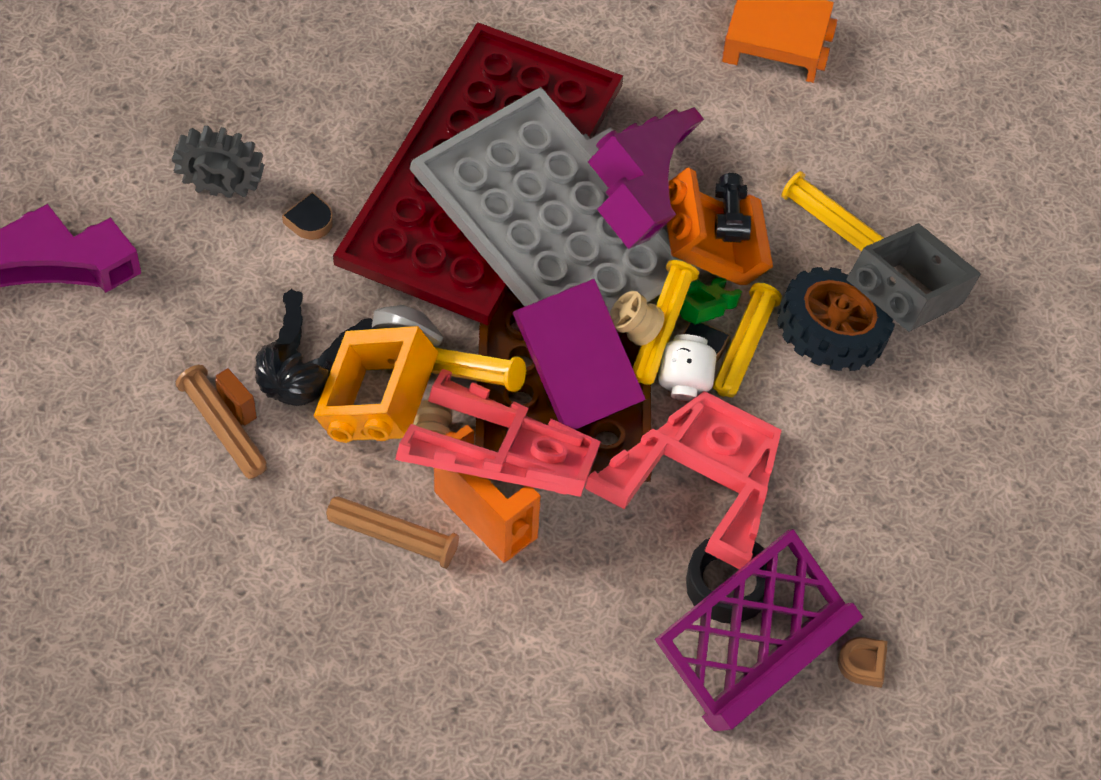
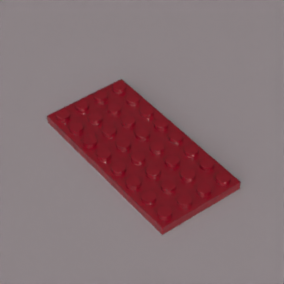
[333,22,623,326]

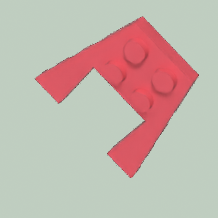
[395,369,601,497]
[585,391,782,570]

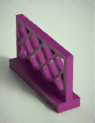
[654,529,863,731]

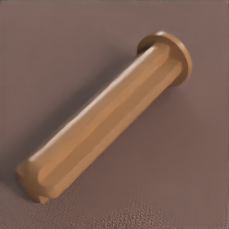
[175,365,267,479]
[326,496,459,569]

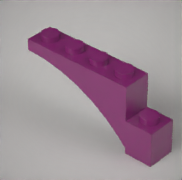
[588,107,704,249]
[0,204,141,293]

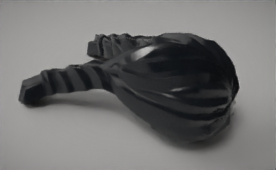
[254,289,373,406]

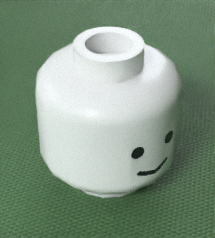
[658,334,716,401]

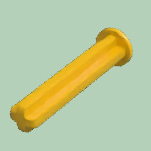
[781,171,884,251]
[633,260,699,385]
[713,283,782,398]
[432,348,526,392]

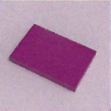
[513,279,646,430]

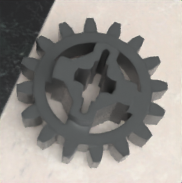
[172,126,265,198]

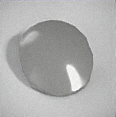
[371,305,443,347]

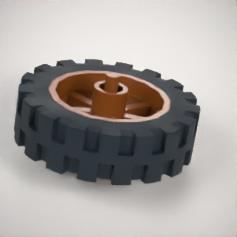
[777,267,895,371]

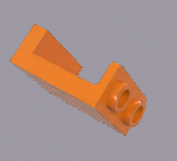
[722,0,838,83]
[667,167,773,285]
[434,425,541,563]

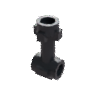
[715,173,751,243]

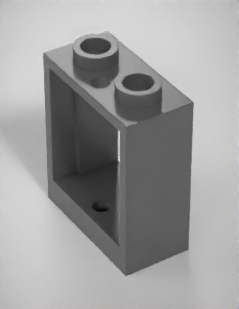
[846,223,981,332]

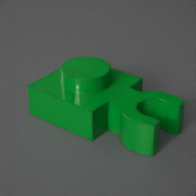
[680,278,742,325]

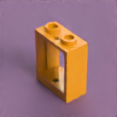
[313,326,439,443]

